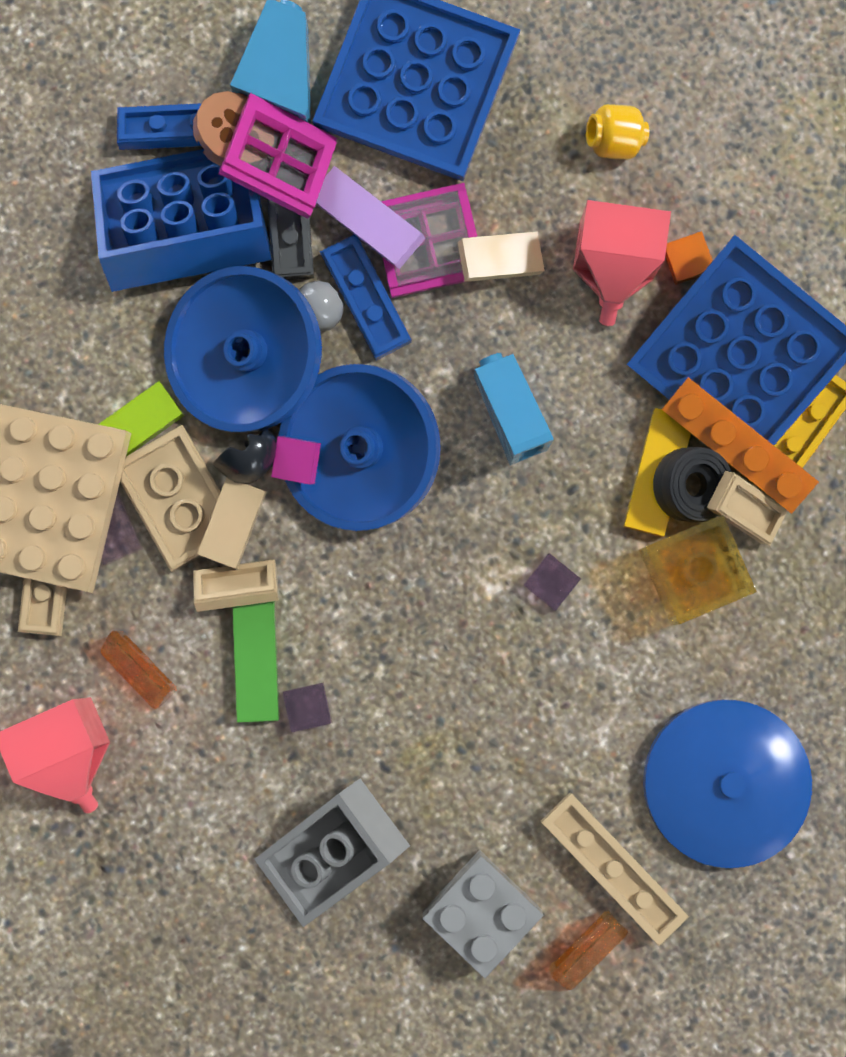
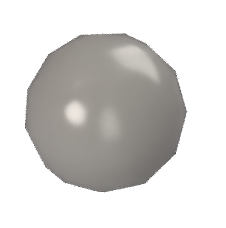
[299,281,343,333]

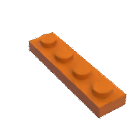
[662,377,819,514]

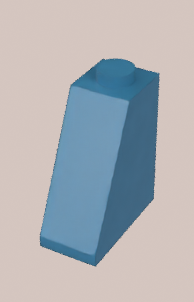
[230,0,311,123]
[474,353,554,465]

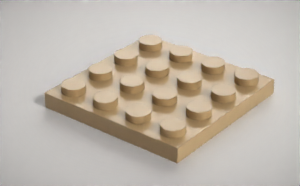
[0,404,132,593]

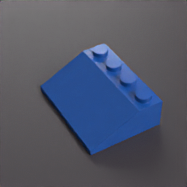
[91,149,272,292]

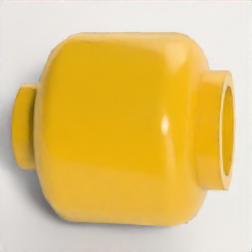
[586,104,649,160]

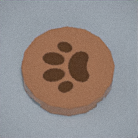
[193,91,274,166]

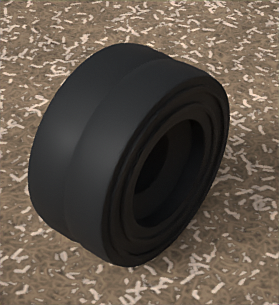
[653,447,731,522]

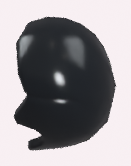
[213,428,277,484]

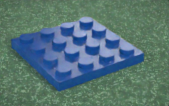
[312,0,520,181]
[627,235,846,445]

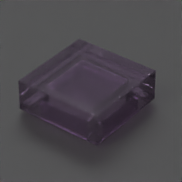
[523,553,581,611]
[283,682,333,732]

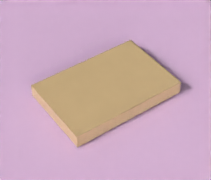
[120,425,221,572]

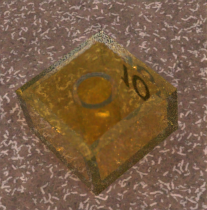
[639,515,757,626]

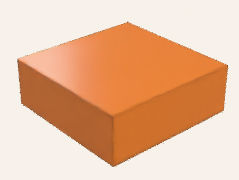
[665,231,713,285]

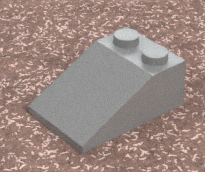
[254,778,410,927]

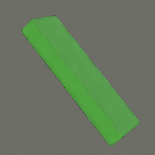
[232,601,280,722]

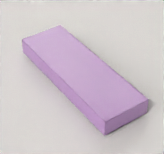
[316,166,425,269]

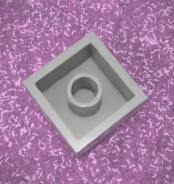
[423,850,544,978]

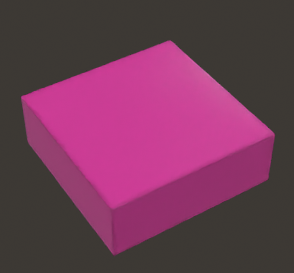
[271,436,321,485]

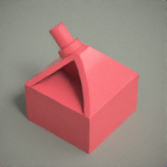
[573,200,671,326]
[0,697,110,813]

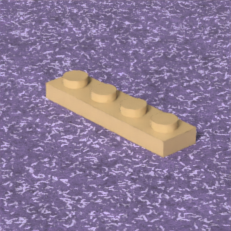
[541,792,689,946]

